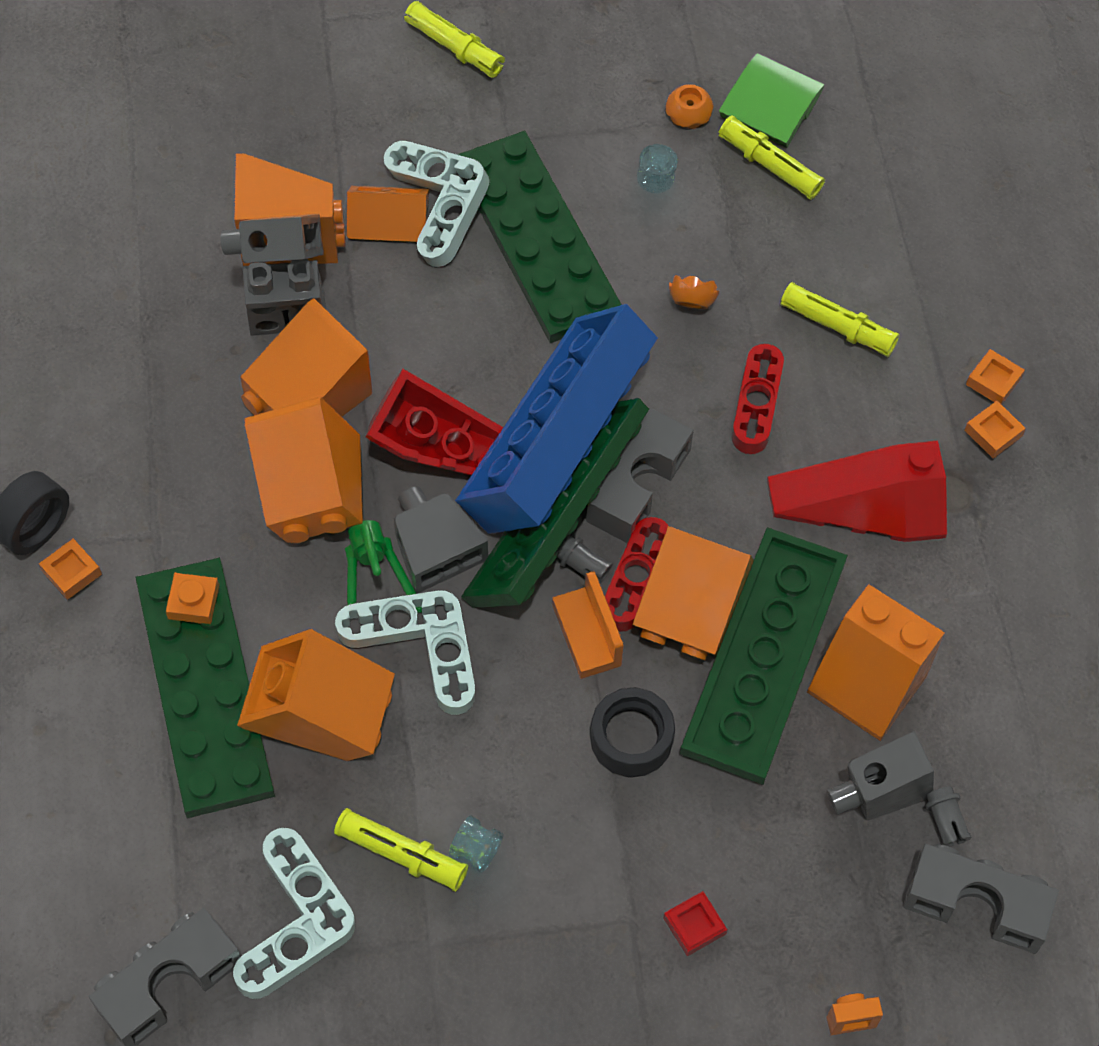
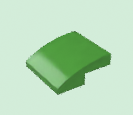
[719,53,824,148]

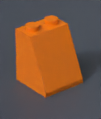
[234,153,345,266]
[240,298,372,417]
[245,397,363,543]
[633,526,754,660]
[807,584,945,741]
[237,629,395,761]

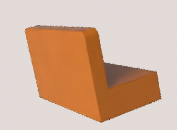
[347,186,429,242]
[552,571,623,679]

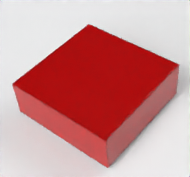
[663,891,728,957]

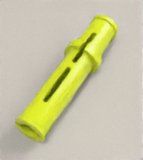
[404,1,505,78]
[718,115,825,200]
[780,282,900,357]
[334,808,469,892]

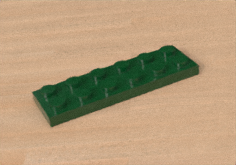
[457,130,622,344]
[461,398,649,608]
[680,527,848,785]
[135,557,275,819]

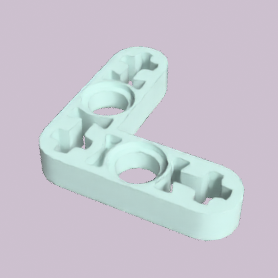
[384,141,489,267]
[335,590,475,715]
[233,828,355,999]

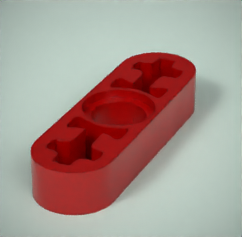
[732,344,784,454]
[605,517,669,632]

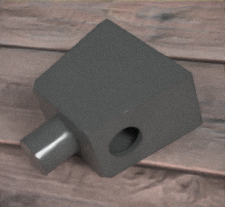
[221,214,323,263]
[394,486,488,594]
[827,731,934,820]

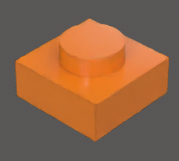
[966,349,1025,405]
[965,401,1026,459]
[39,538,102,600]
[166,573,219,624]
[827,993,883,1035]

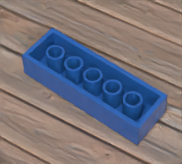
[455,304,658,534]

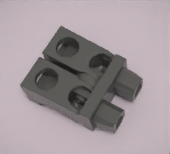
[243,259,326,336]

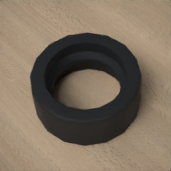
[0,471,69,555]
[590,687,676,777]

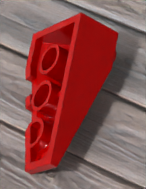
[365,369,503,475]
[767,441,947,542]

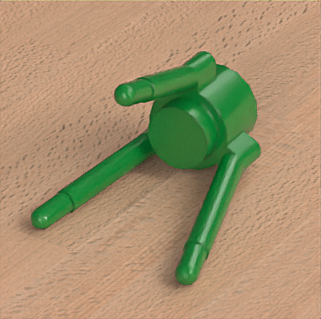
[345,520,422,613]

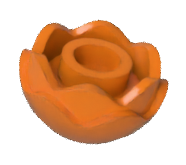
[666,84,714,129]
[669,275,719,309]

